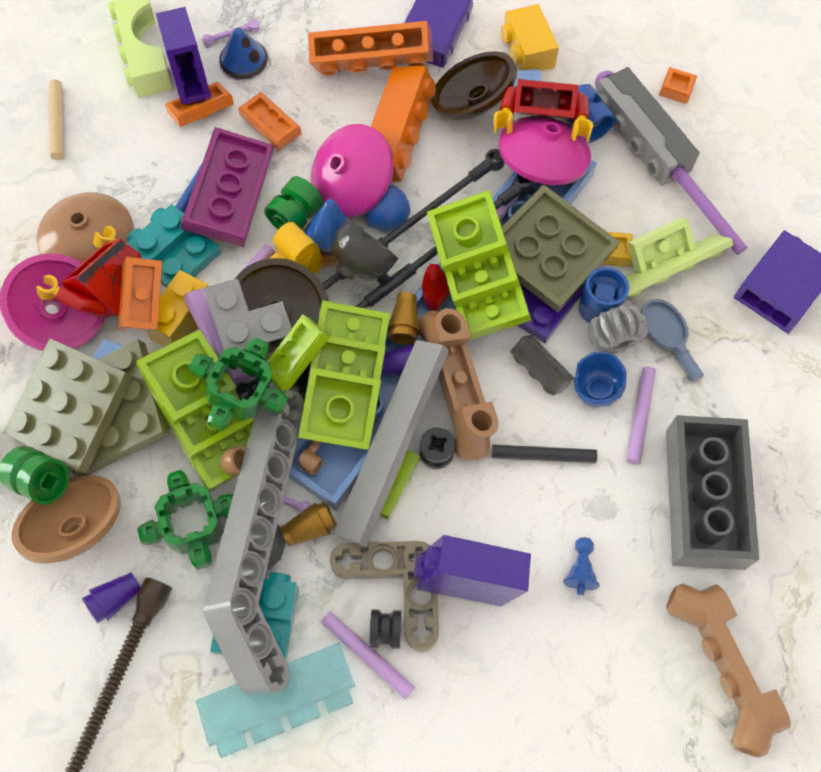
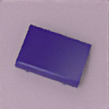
[404,0,474,68]

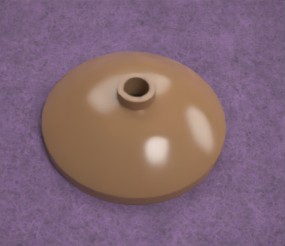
[37,192,134,262]
[12,475,121,563]

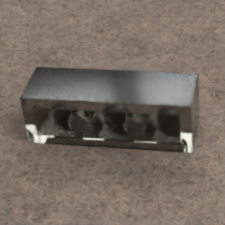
[510,335,574,396]

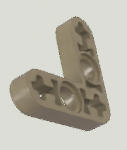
[330,541,439,652]

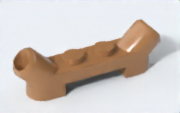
[419,308,498,461]
[666,584,791,758]

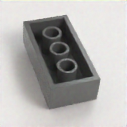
[666,415,759,570]

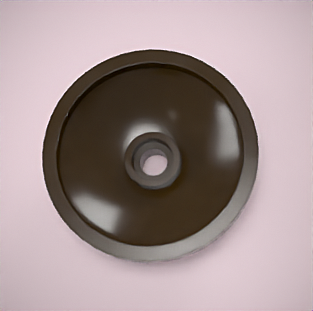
[431,51,517,120]
[235,258,328,360]

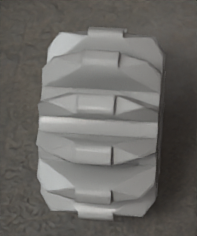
[588,305,649,354]

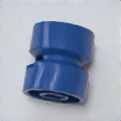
[567,84,616,143]
[578,267,629,324]

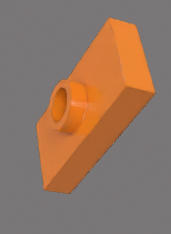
[165,82,234,127]
[238,92,302,151]

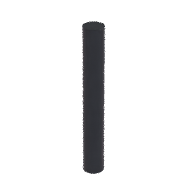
[492,444,597,463]

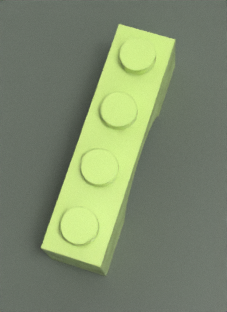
[107,0,173,98]

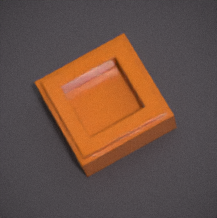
[659,67,697,104]

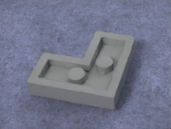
[203,278,292,351]

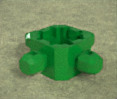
[189,338,288,431]
[137,470,234,570]

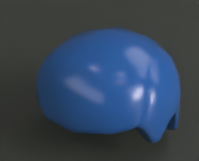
[364,185,411,232]
[574,351,626,407]

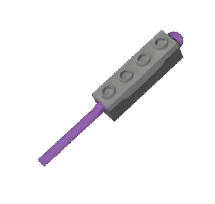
[595,67,747,255]

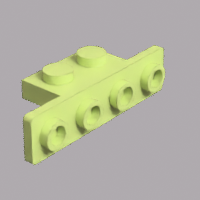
[626,217,733,297]

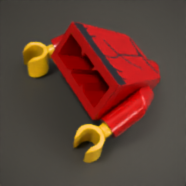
[494,79,593,142]
[36,226,142,318]

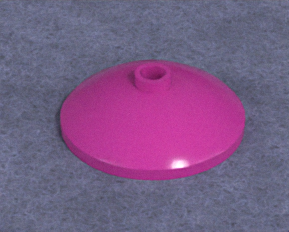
[498,116,591,185]
[311,124,394,218]
[0,254,105,351]

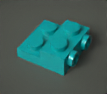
[127,204,221,288]
[210,572,299,662]

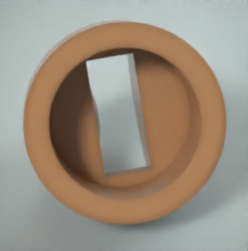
[220,446,246,477]

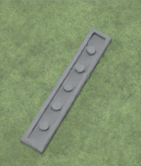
[333,340,449,547]

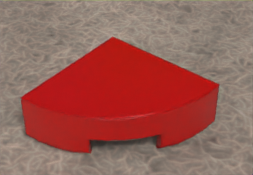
[422,264,450,311]

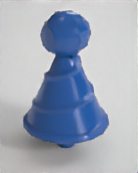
[563,537,600,595]

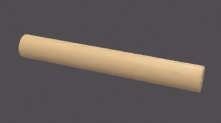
[49,79,63,160]

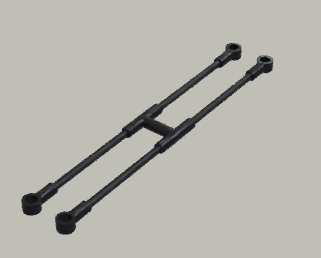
[235,149,534,400]

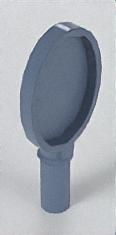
[641,299,704,382]

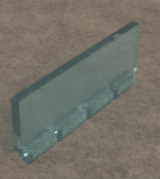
[195,642,355,758]

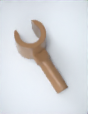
[299,440,324,476]

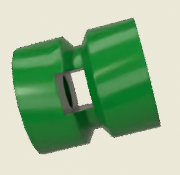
[264,176,324,230]
[0,446,70,505]

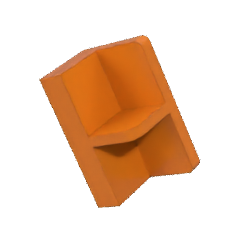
[118,257,162,331]

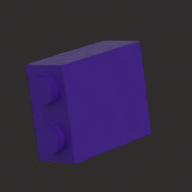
[155,7,211,105]
[733,230,821,334]
[414,535,531,606]

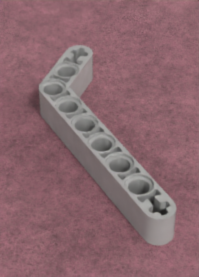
[203,390,304,695]

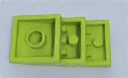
[427,190,531,341]
[298,300,390,450]
[136,329,253,492]

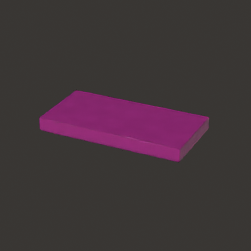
[181,127,275,247]

